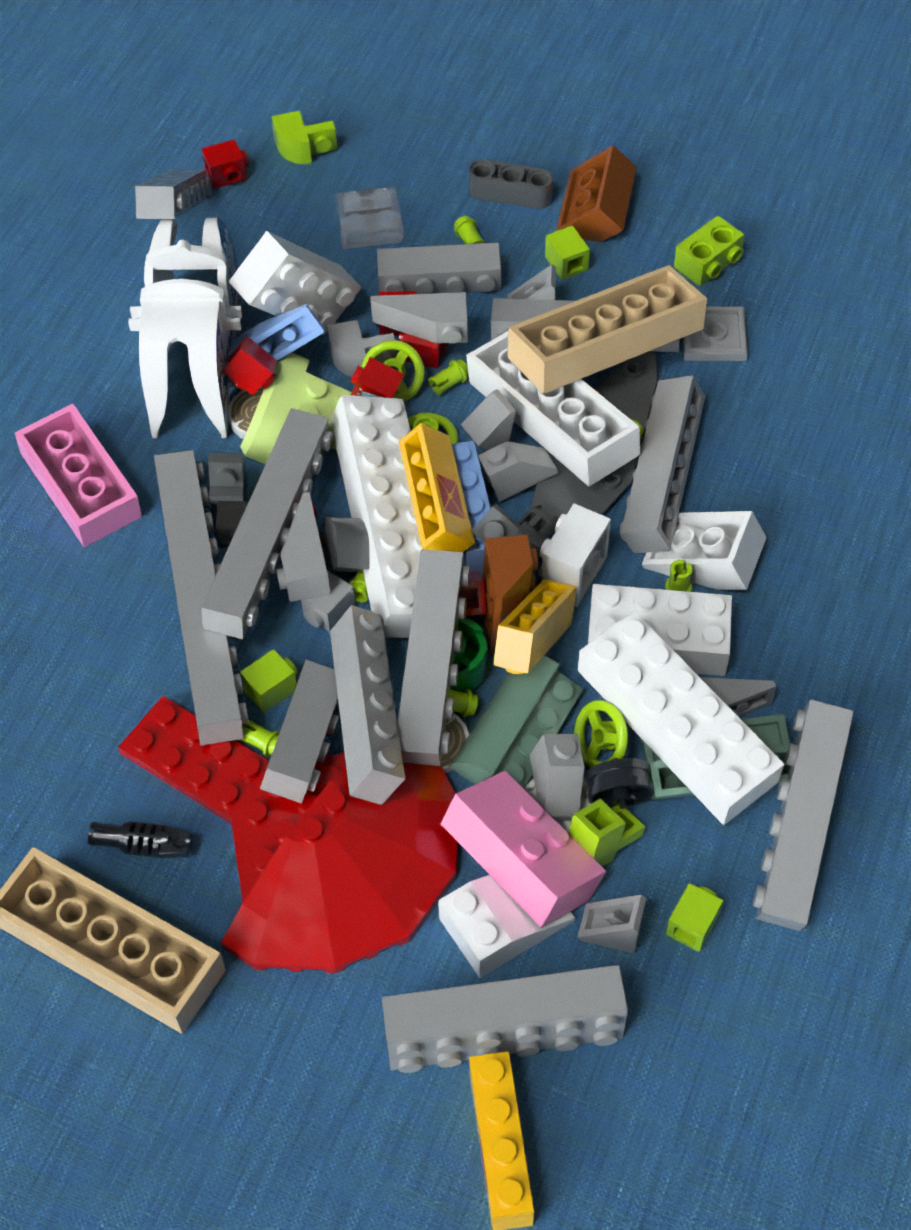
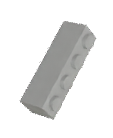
[377,243,501,294]
[260,660,339,803]

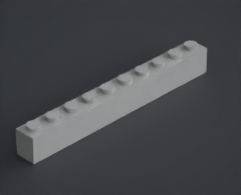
[154,450,248,746]

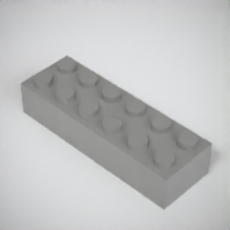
[382,965,628,1073]

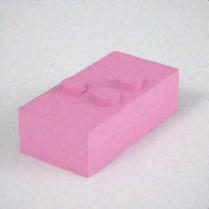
[15,404,142,547]
[441,771,606,928]

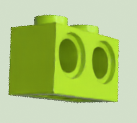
[674,215,745,287]

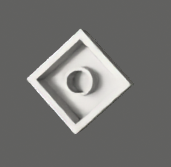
[538,504,611,607]

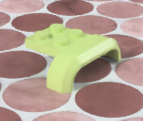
[240,352,351,465]

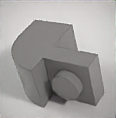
[327,320,396,377]

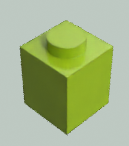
[545,225,590,280]
[240,649,298,713]
[666,883,723,952]

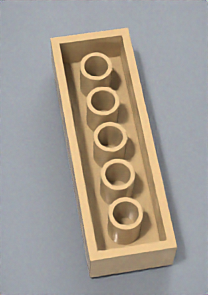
[508,265,707,394]
[0,847,226,1034]

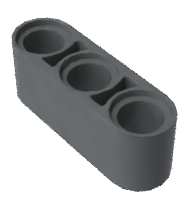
[469,159,553,209]

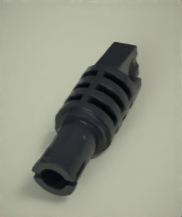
[88,821,193,858]

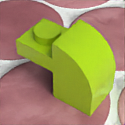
[271,110,337,164]
[568,799,645,866]

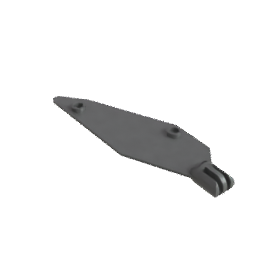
[517,351,658,539]

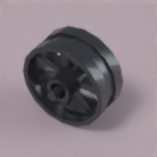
[585,758,654,809]

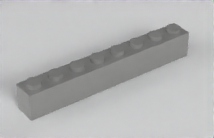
[201,408,333,639]

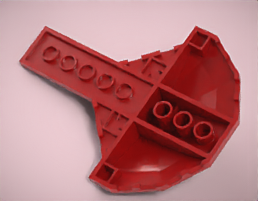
[118,696,458,974]

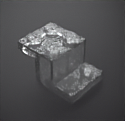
[335,186,404,249]

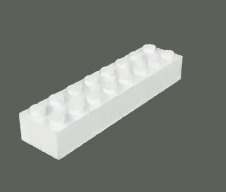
[330,395,422,638]

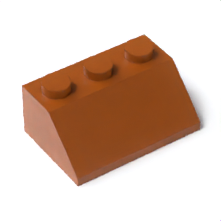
[556,145,636,242]
[482,535,538,654]

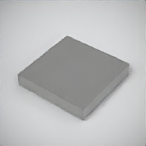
[682,306,748,361]

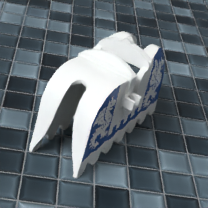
[128,217,242,438]

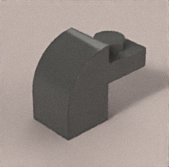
[208,453,247,506]
[471,504,546,559]
[318,516,369,572]

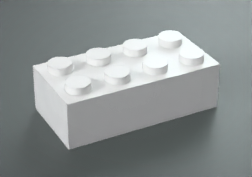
[229,231,362,335]
[588,584,732,676]

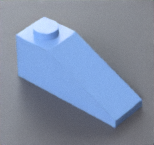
[228,304,325,361]

